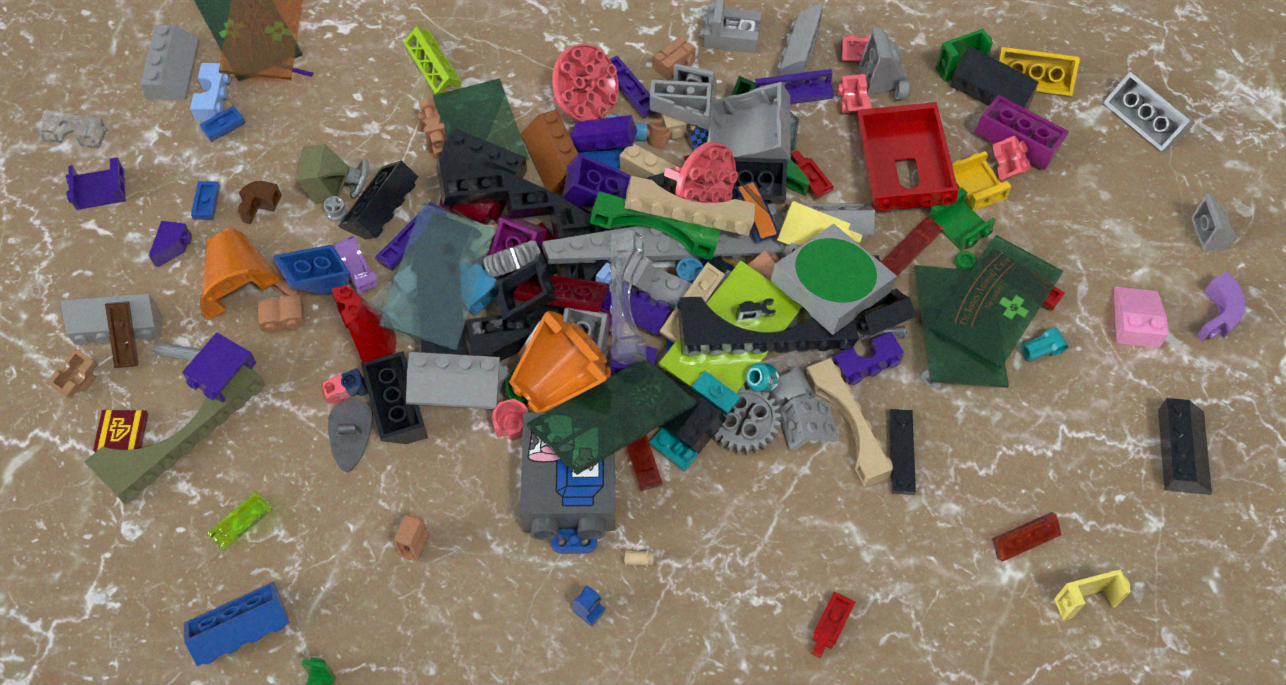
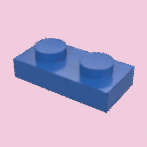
[199,106,246,142]
[191,181,220,220]

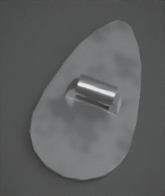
[328,398,373,472]

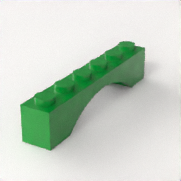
[589,191,721,260]

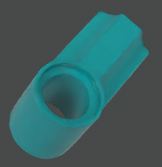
[1021,327,1069,362]

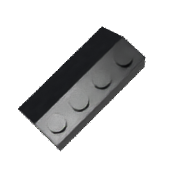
[951,46,1039,110]
[440,128,527,178]
[731,157,787,204]
[338,160,419,240]
[361,351,428,444]
[1158,398,1212,495]

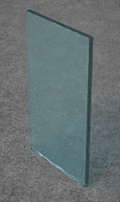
[379,203,495,350]

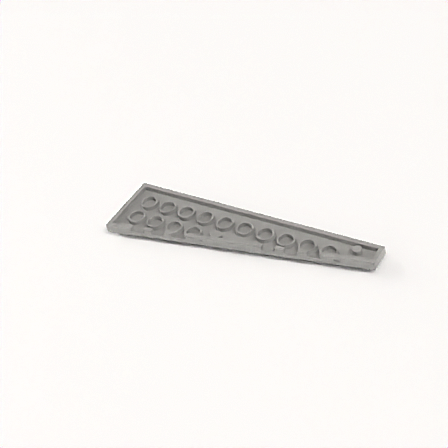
[542,203,790,264]

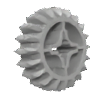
[483,241,540,277]

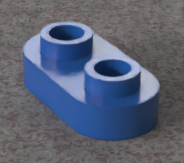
[551,529,598,554]

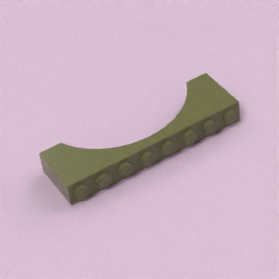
[84,365,265,505]

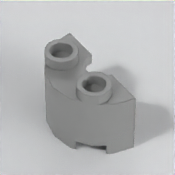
[766,367,815,409]

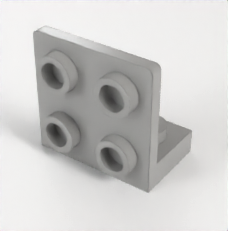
[779,398,839,450]

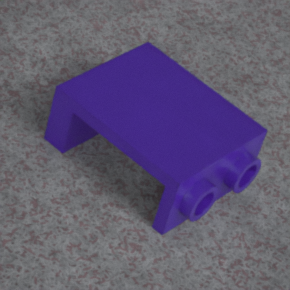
[66,157,126,210]
[182,332,257,403]

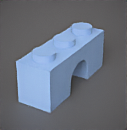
[190,63,231,121]

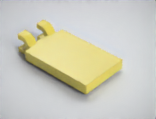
[776,201,863,246]

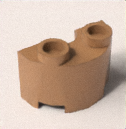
[47,348,97,398]

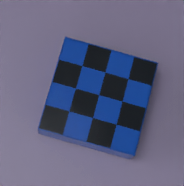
[688,127,709,150]

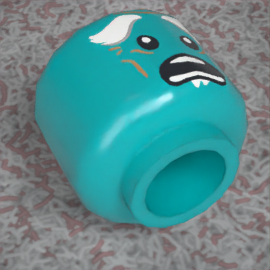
[746,363,779,392]

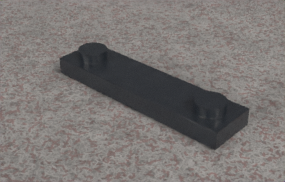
[889,409,916,495]

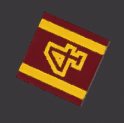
[93,410,148,452]

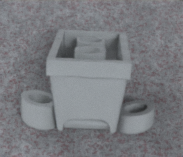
[858,27,910,100]

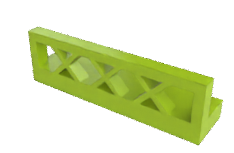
[403,26,462,95]

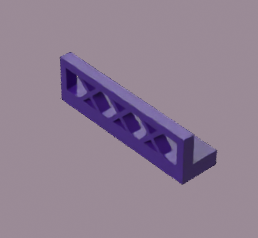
[755,69,834,105]

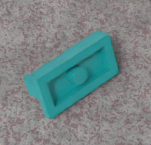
[650,427,698,472]

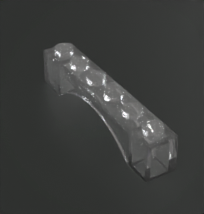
[609,230,646,365]

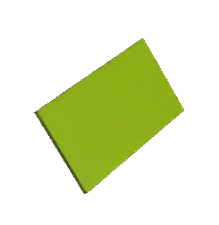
[658,261,803,393]

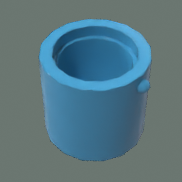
[676,258,703,283]

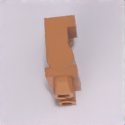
[418,98,447,159]

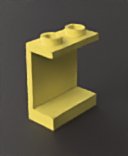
[1054,569,1131,621]

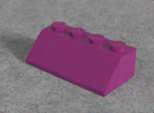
[974,95,1069,170]

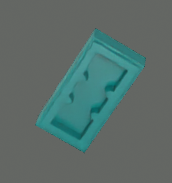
[691,371,741,415]

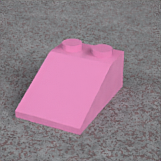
[1114,287,1168,348]

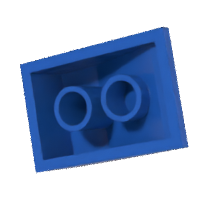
[273,244,351,295]

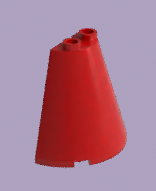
[331,285,397,363]

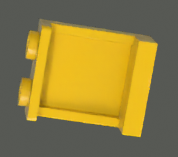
[952,151,1011,211]

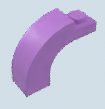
[333,236,378,294]
[1196,271,1245,342]

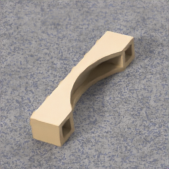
[624,176,755,236]
[805,358,893,488]

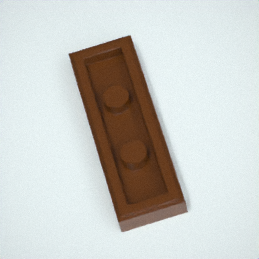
[105,301,139,368]

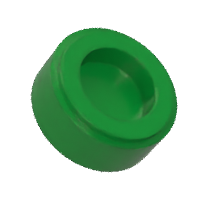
[955,251,977,272]

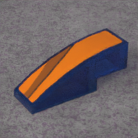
[734,181,779,244]

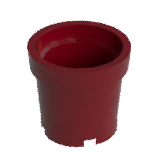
[440,162,506,225]

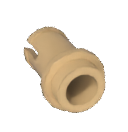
[625,549,654,568]

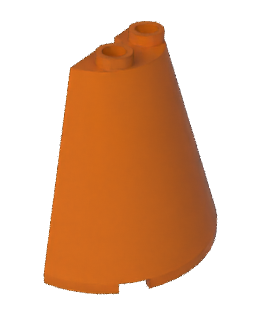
[200,228,281,321]
[509,311,611,413]

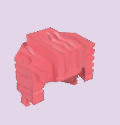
[492,399,529,440]

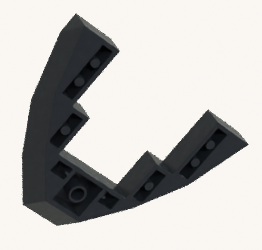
[436,157,622,362]

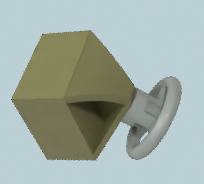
[296,144,369,203]

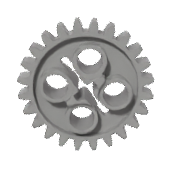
[713,385,781,455]

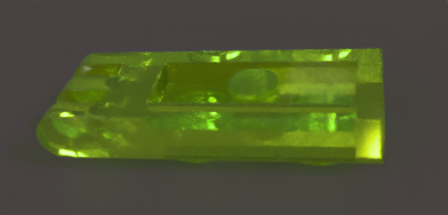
[207,492,272,551]

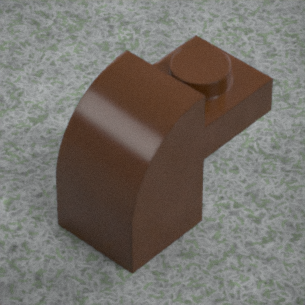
[238,181,282,224]

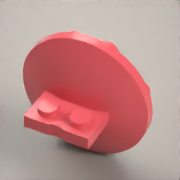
[552,44,619,122]
[664,142,738,203]

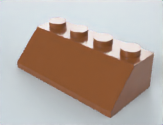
[521,109,578,193]

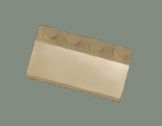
[620,141,684,182]

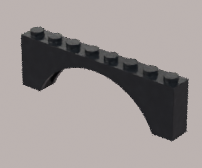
[677,297,858,356]

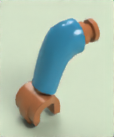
[601,110,671,148]

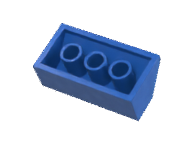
[184,582,289,666]

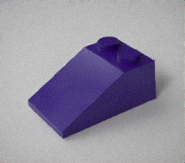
[563,153,632,207]

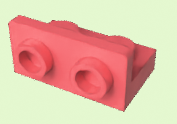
[841,35,870,62]

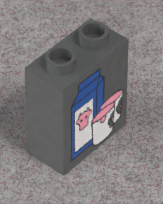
[520,412,615,540]

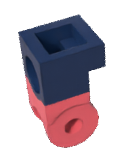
[322,368,368,404]

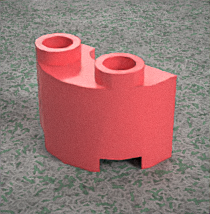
[837,74,872,113]
[993,136,1031,181]

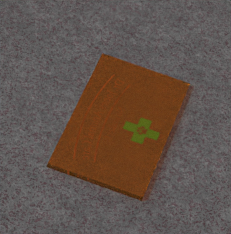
[219,0,303,80]

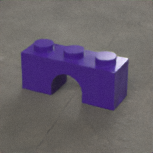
[833,332,904,385]

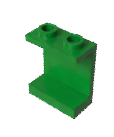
[935,29,993,82]
[928,187,996,252]

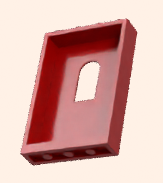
[857,102,958,212]

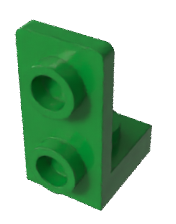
[301,657,336,685]

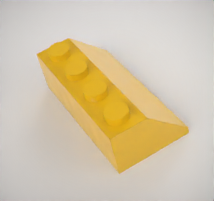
[996,46,1080,96]

